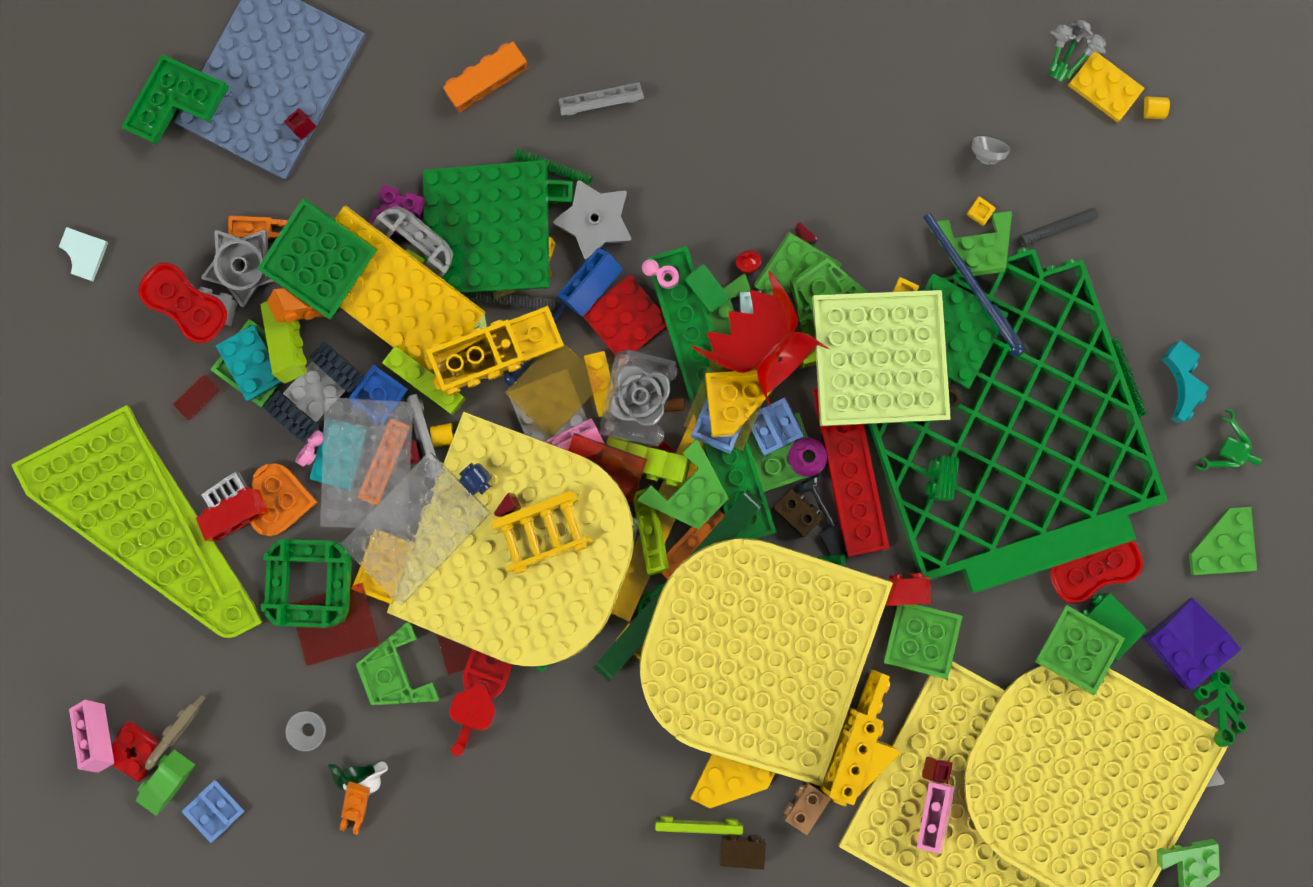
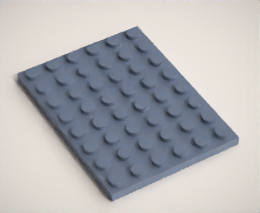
[174,0,366,181]

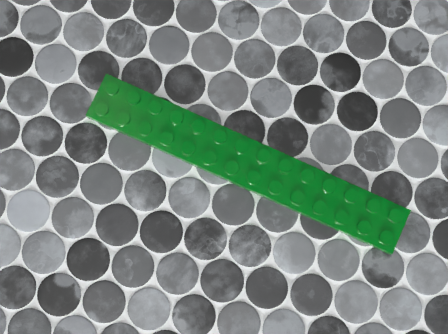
[646,246,776,539]

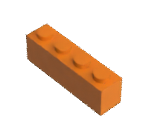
[443,41,528,113]

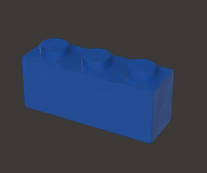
[557,248,623,317]

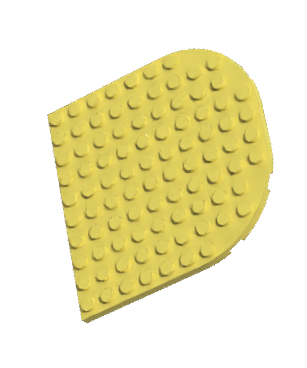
[387,412,634,666]
[640,538,893,786]
[838,661,1050,887]
[964,665,1227,887]

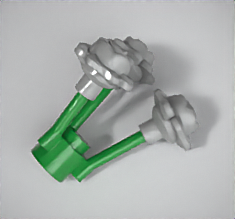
[1049,20,1106,82]

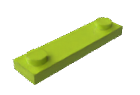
[632,488,670,576]
[655,816,743,835]

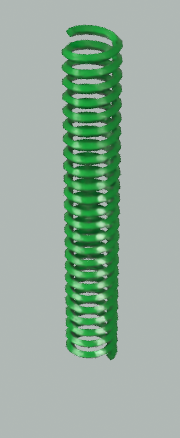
[512,147,593,186]
[1111,337,1148,418]

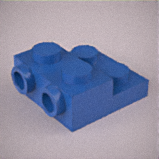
[348,365,409,426]

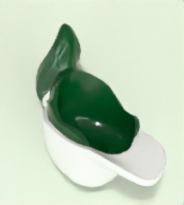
[328,762,388,795]

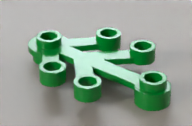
[1194,670,1247,747]

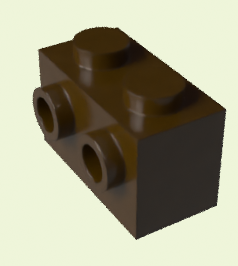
[772,489,822,537]
[719,834,766,870]

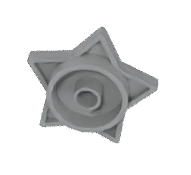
[553,181,631,261]
[201,230,275,307]

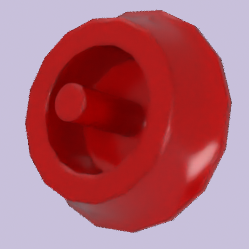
[736,250,762,274]

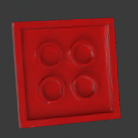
[583,274,667,363]

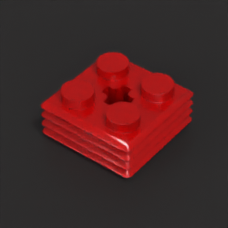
[111,722,161,782]

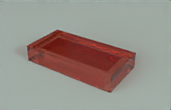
[173,375,220,420]

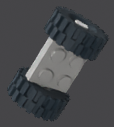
[264,341,364,442]

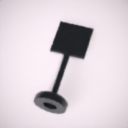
[795,473,846,555]

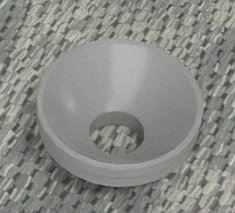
[971,136,1010,165]
[286,711,326,751]

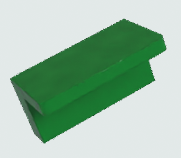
[684,264,730,313]

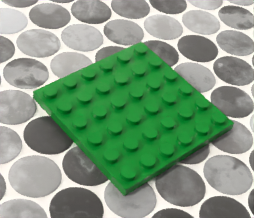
[423,160,550,294]

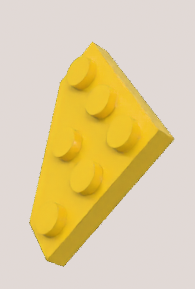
[705,370,772,437]
[690,754,775,808]

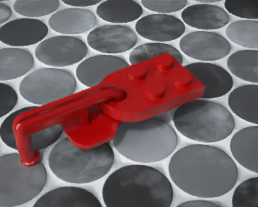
[449,649,513,756]

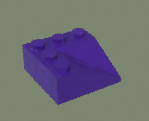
[1142,598,1242,690]

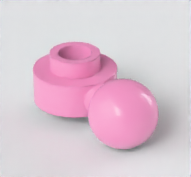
[642,259,679,289]
[295,430,324,467]

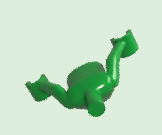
[1195,409,1262,471]

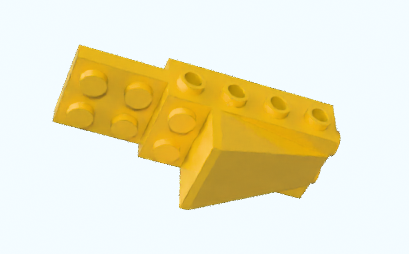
[424,306,564,396]
[820,669,900,806]

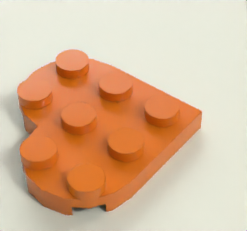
[251,463,318,537]

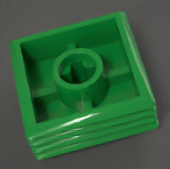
[925,455,959,502]

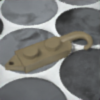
[145,695,206,770]

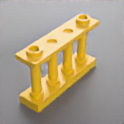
[490,491,593,574]

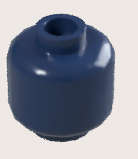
[459,462,491,495]

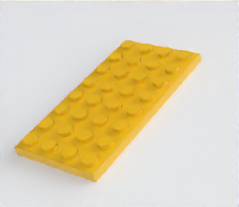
[335,205,485,375]

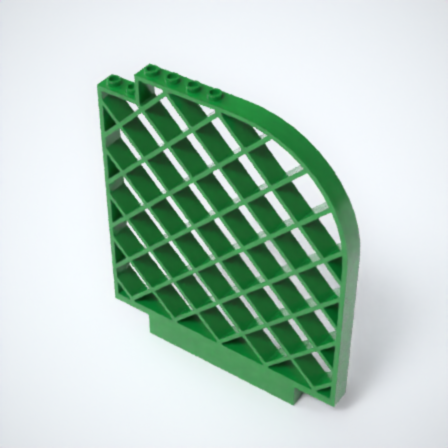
[868,248,1168,593]

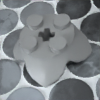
[610,366,670,426]

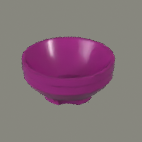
[788,438,827,477]

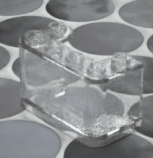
[600,350,677,447]

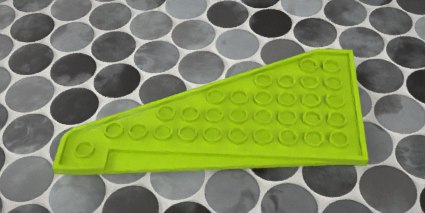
[11,405,263,638]

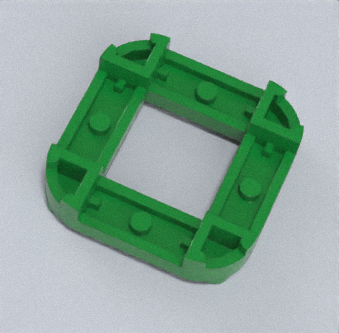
[261,539,352,628]

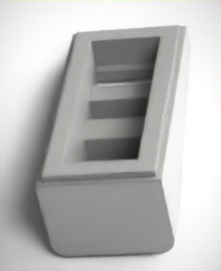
[201,472,248,507]

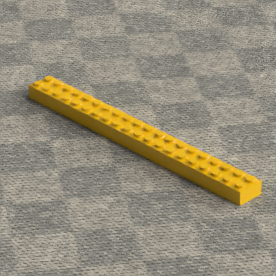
[611,414,706,622]

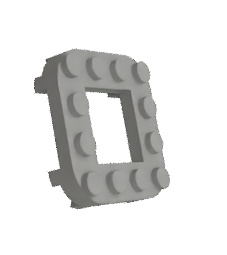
[371,206,453,278]

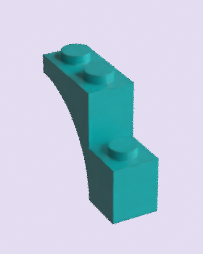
[1161,340,1209,423]

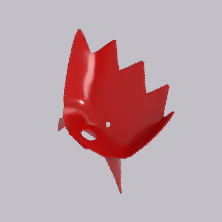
[691,271,829,407]

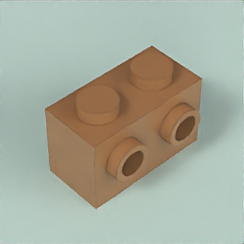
[783,782,831,835]

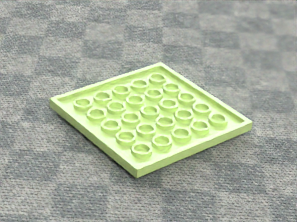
[812,290,951,426]

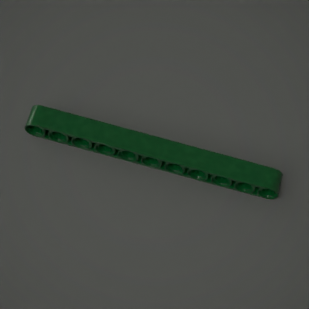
[593,489,764,682]

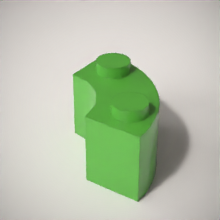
[136,749,195,816]

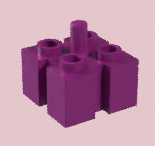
[369,185,425,241]

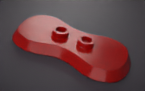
[138,262,227,343]
[1050,540,1143,604]

